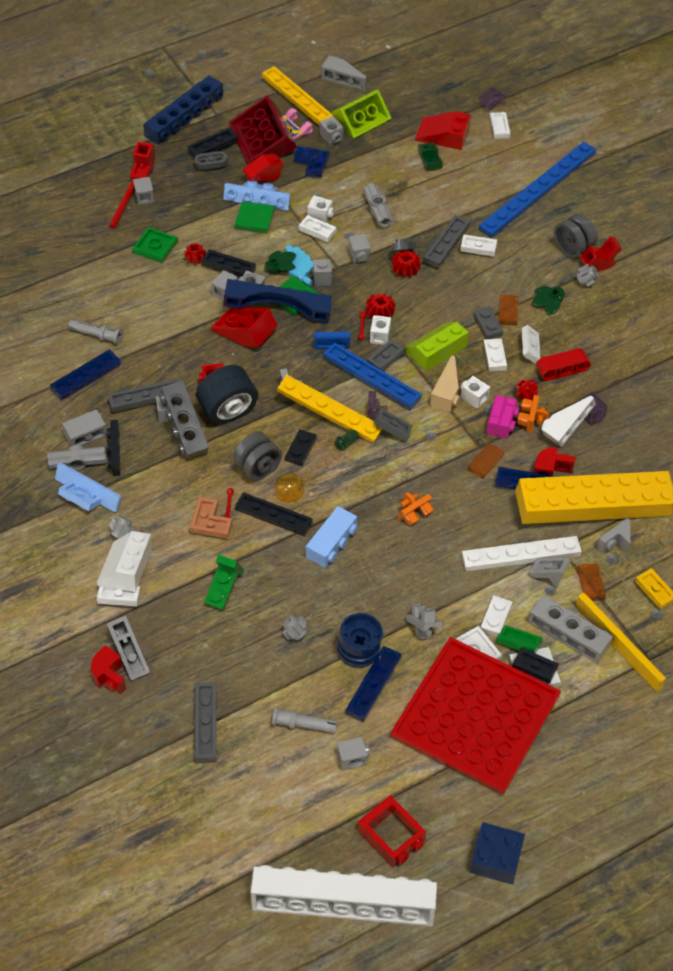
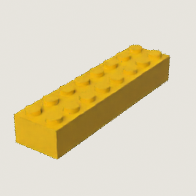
[515,471,673,524]

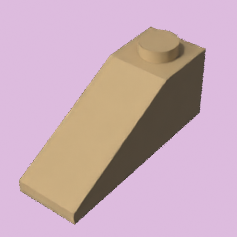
[430,355,460,412]

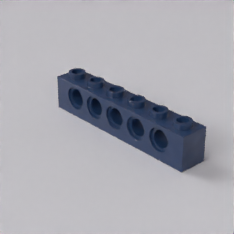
[143,75,224,145]

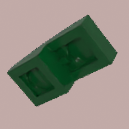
[418,142,443,170]

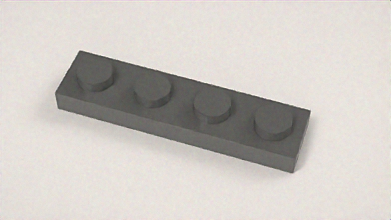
[424,215,470,268]
[108,378,180,412]
[195,682,217,762]

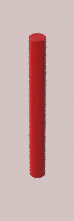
[109,178,134,229]

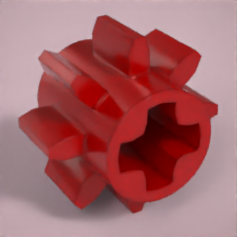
[184,243,206,264]
[515,378,539,401]

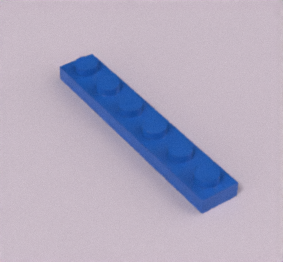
[323,342,422,410]

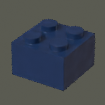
[470,822,525,885]

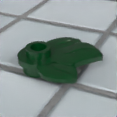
[265,251,296,273]
[532,286,565,315]

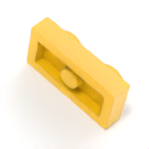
[635,568,673,610]

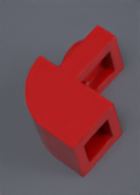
[130,141,155,180]
[580,236,622,272]
[533,447,576,478]
[91,645,126,695]

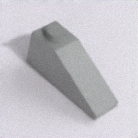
[322,55,367,91]
[107,616,150,681]

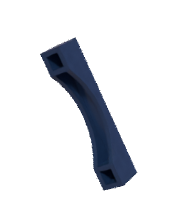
[223,279,332,323]

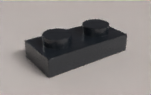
[285,429,317,467]
[512,647,559,684]

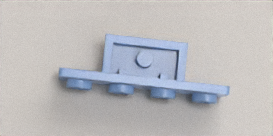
[223,181,290,210]
[55,463,121,512]

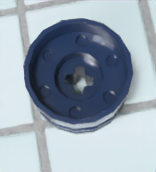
[337,613,383,668]

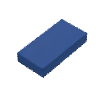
[314,332,350,349]

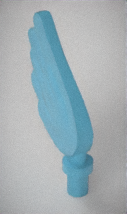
[285,245,313,286]

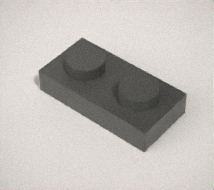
[473,306,503,340]
[367,339,405,371]
[374,408,412,442]

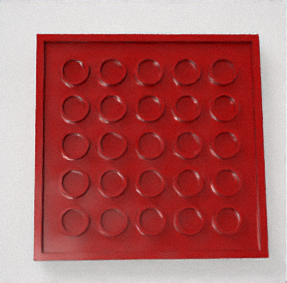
[390,637,561,795]

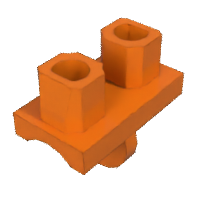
[517,395,549,433]
[397,492,434,526]

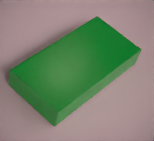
[497,625,543,653]

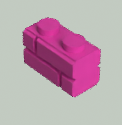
[486,395,520,439]

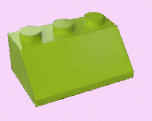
[332,89,392,139]
[403,322,469,371]

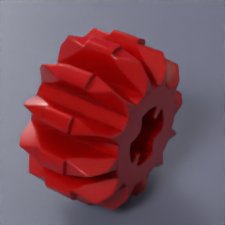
[392,249,421,278]
[366,292,395,319]

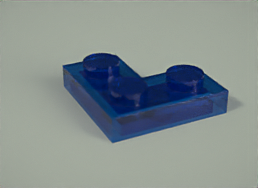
[294,146,330,178]

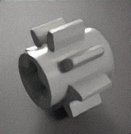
[577,264,599,287]
[109,515,135,538]
[282,615,307,640]

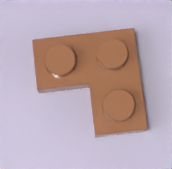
[190,497,232,539]

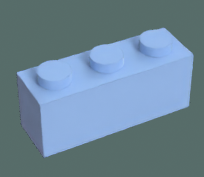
[306,506,358,568]

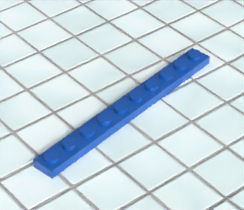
[479,141,596,238]

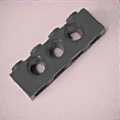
[159,380,209,460]

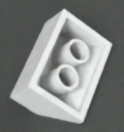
[97,531,152,592]

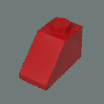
[243,154,284,181]

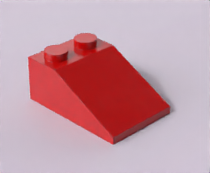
[415,111,471,150]
[211,307,278,348]

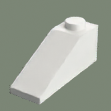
[541,396,596,448]

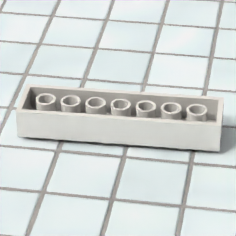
[251,865,437,926]

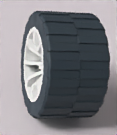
[195,365,259,424]

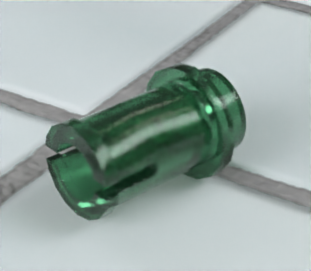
[334,429,358,450]

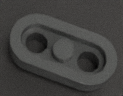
[195,151,228,170]
[392,238,416,250]

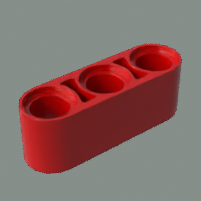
[536,348,591,381]

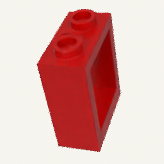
[357,795,426,868]

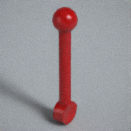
[358,311,367,340]
[223,488,234,518]

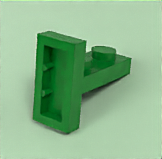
[204,554,244,611]

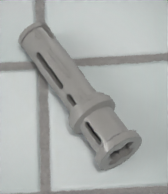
[68,319,123,345]
[272,707,337,734]

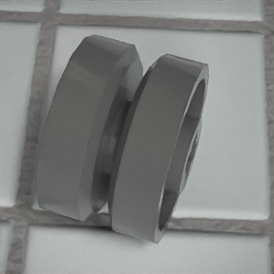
[554,213,598,258]
[233,432,282,481]

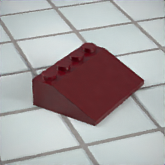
[229,95,297,165]

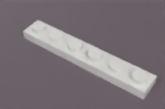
[462,536,582,571]

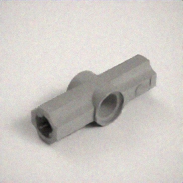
[363,183,393,228]
[47,445,107,470]

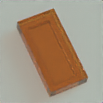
[499,294,518,326]
[468,442,505,479]
[577,563,606,601]

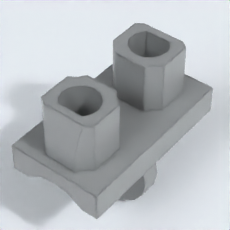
[406,603,442,639]

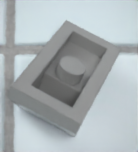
[597,518,630,554]
[529,557,571,588]

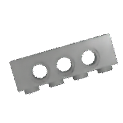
[528,596,613,664]

